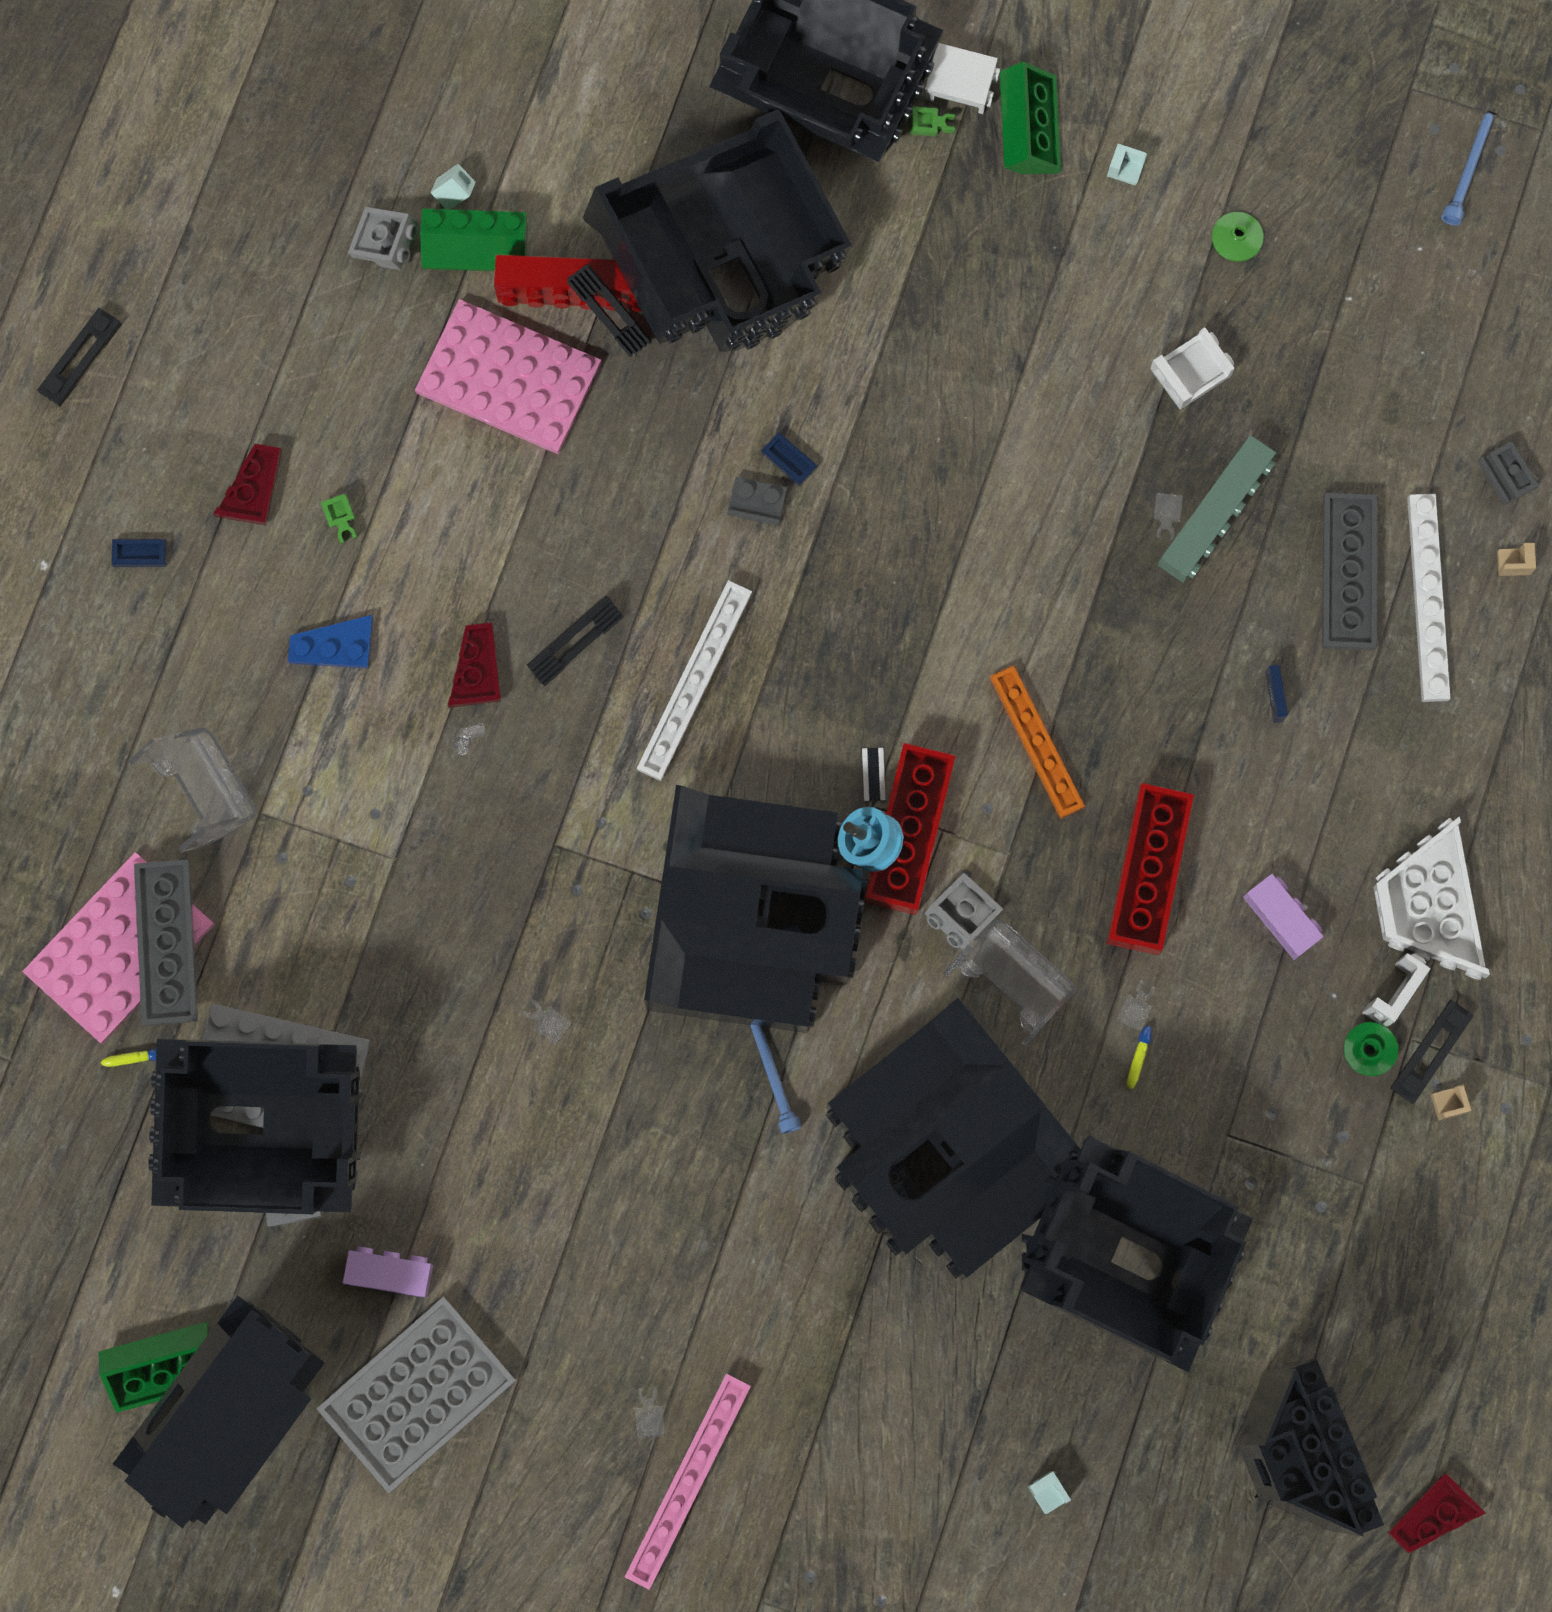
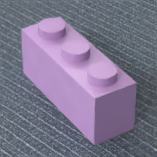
[1243,874,1323,960]
[343,1246,433,1298]

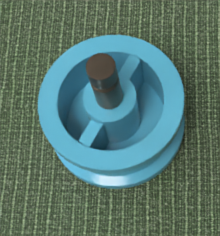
[838,807,904,872]

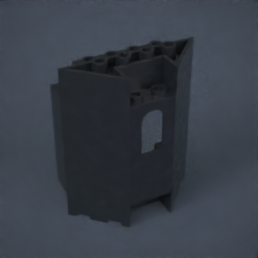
[709,0,943,162]
[148,1039,363,1215]
[1021,1135,1253,1373]
[112,1295,325,1529]
[1233,1359,1384,1537]

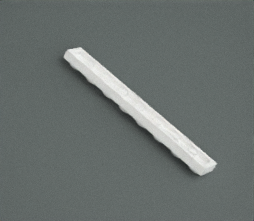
[1407,494,1450,702]
[637,580,752,781]

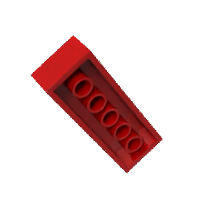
[494,255,642,312]
[864,743,956,915]
[1106,783,1194,955]

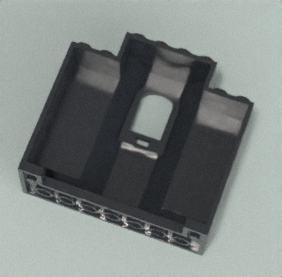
[583,109,852,352]
[644,785,867,1033]
[826,998,1081,1280]

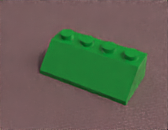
[1000,61,1061,174]
[420,209,528,272]
[98,1321,211,1413]

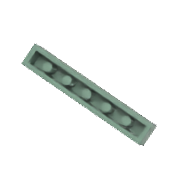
[1158,435,1276,583]

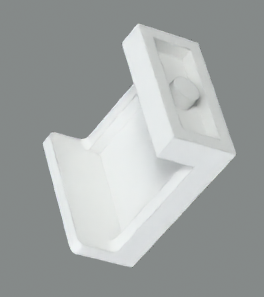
[924,43,1000,114]
[1150,327,1234,410]
[1362,953,1431,1027]

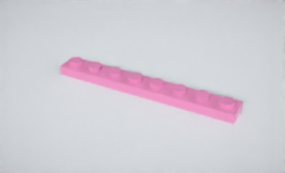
[625,1374,751,1590]

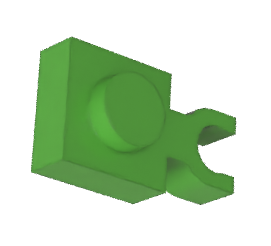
[910,106,955,137]
[320,494,358,544]

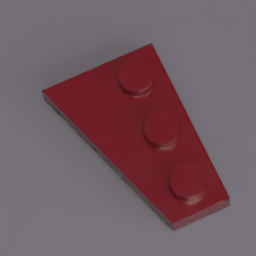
[213,444,282,526]
[448,622,501,708]
[1387,1473,1486,1553]

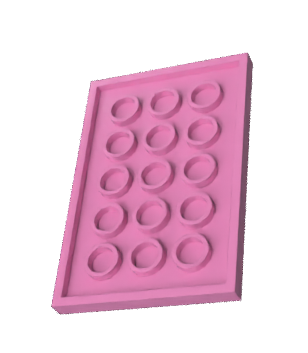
[415,299,602,454]
[22,852,215,1045]

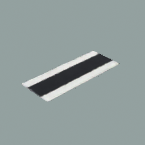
[862,748,886,801]

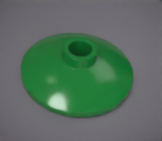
[1343,1022,1398,1076]

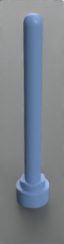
[1441,113,1494,226]
[750,1025,802,1134]

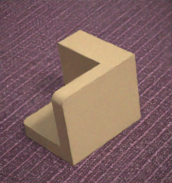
[1497,543,1536,576]
[1431,1085,1471,1121]

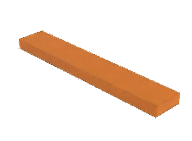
[990,665,1085,819]

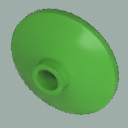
[1212,212,1264,262]

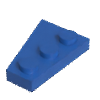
[288,615,373,669]

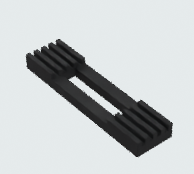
[567,264,651,357]
[37,307,122,407]
[527,595,624,686]
[1390,1000,1474,1104]

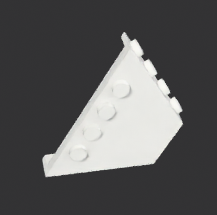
[1373,816,1490,980]

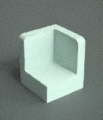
[1107,144,1147,185]
[431,164,475,210]
[1028,1471,1071,1514]

